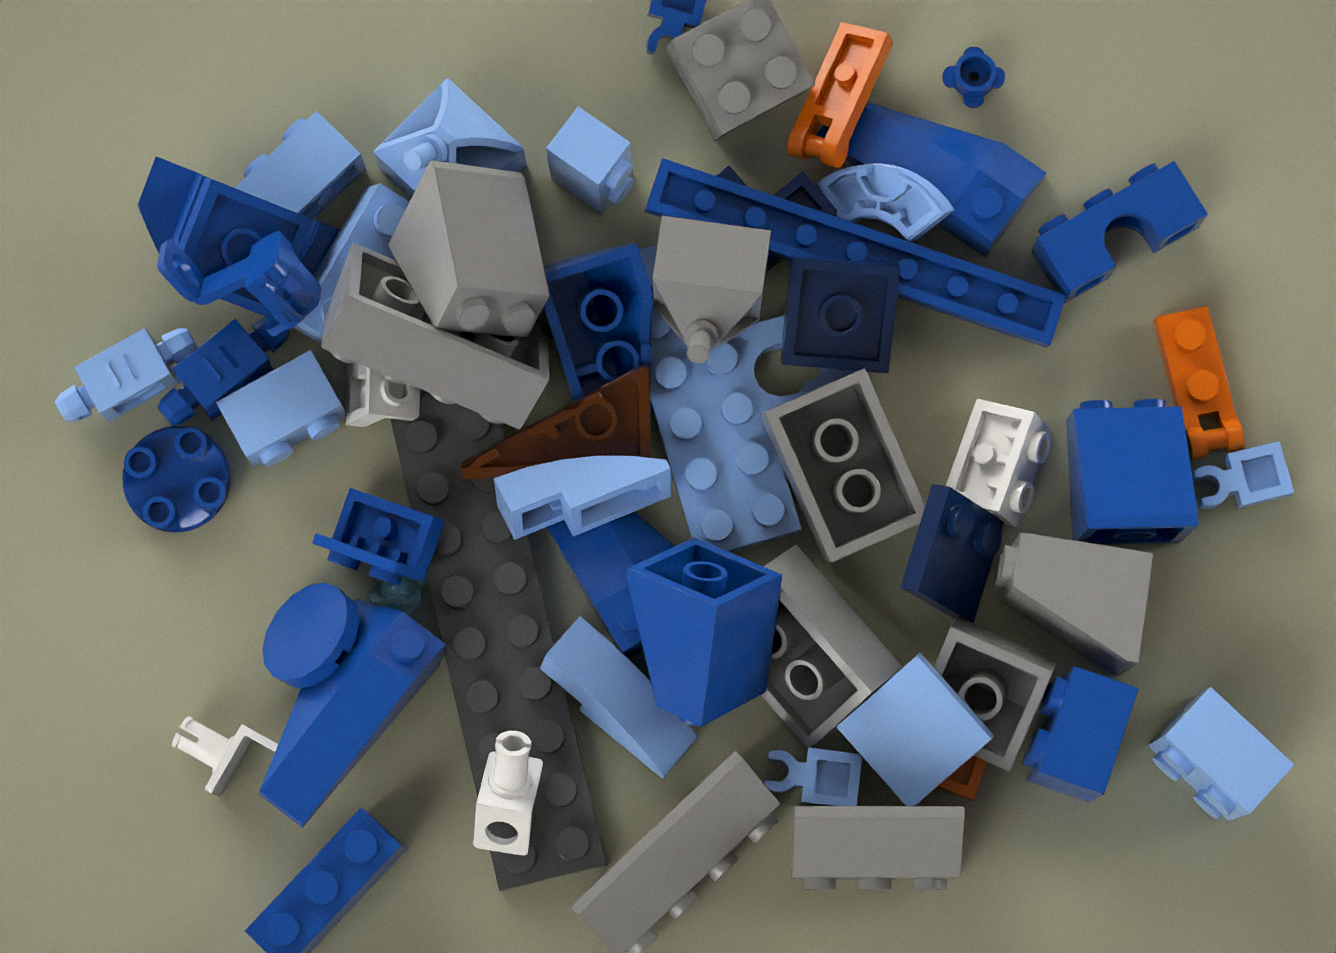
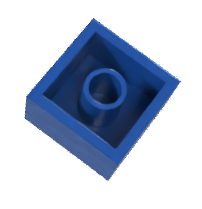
[1022,666,1139,802]

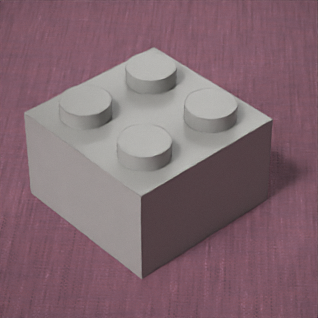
[665,0,815,141]

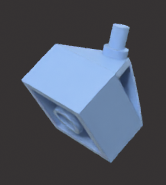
[373,78,527,199]

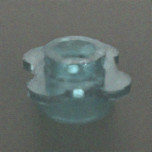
[368,576,427,615]

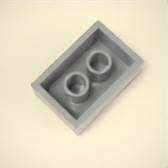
[760,368,925,563]

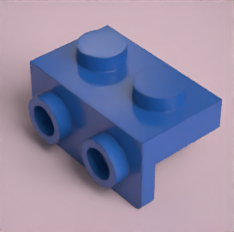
[312,488,445,586]

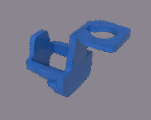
[157,231,321,336]

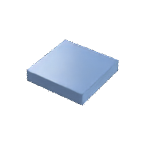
[837,653,994,806]

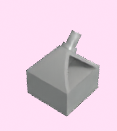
[652,216,771,364]

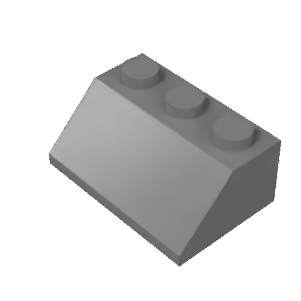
[761,545,903,749]
[790,806,965,890]

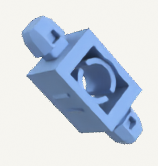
[55,328,198,422]

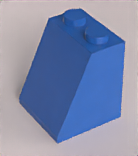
[1066,399,1199,545]
[626,538,783,727]

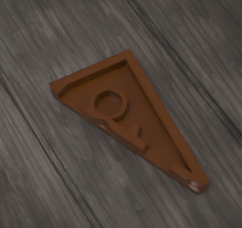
[461,366,651,479]

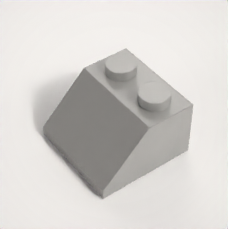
[934,618,1058,772]

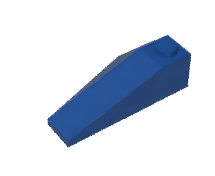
[816,102,1047,258]
[543,242,653,424]
[546,512,675,658]
[259,599,445,828]

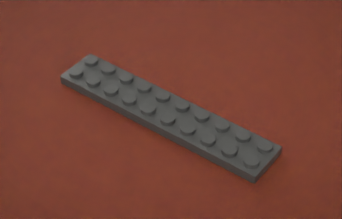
[390,389,607,891]

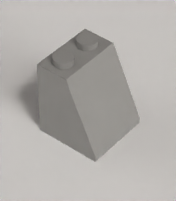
[388,160,549,337]
[994,532,1153,675]

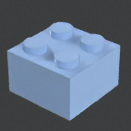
[1148,687,1295,821]

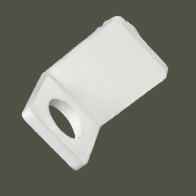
[171,716,278,796]
[473,731,543,856]

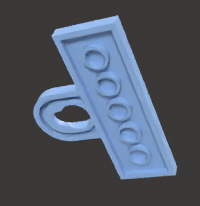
[639,244,857,553]

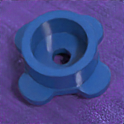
[942,47,1005,108]

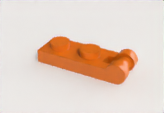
[787,22,893,168]
[1153,306,1245,461]

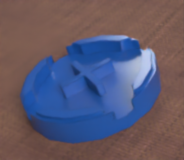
[262,583,359,689]

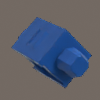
[157,317,289,426]

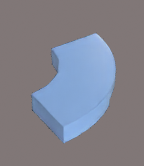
[816,163,955,241]

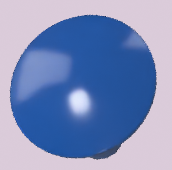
[122,426,231,532]

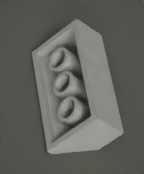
[321,242,549,430]
[570,750,780,953]

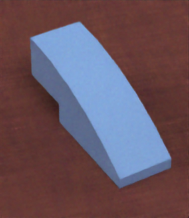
[494,456,671,540]
[540,616,698,779]

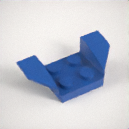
[137,156,340,317]

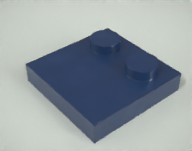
[780,255,900,374]
[900,484,1004,623]

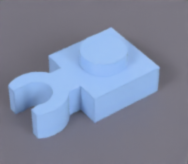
[1192,441,1294,509]
[764,747,862,806]

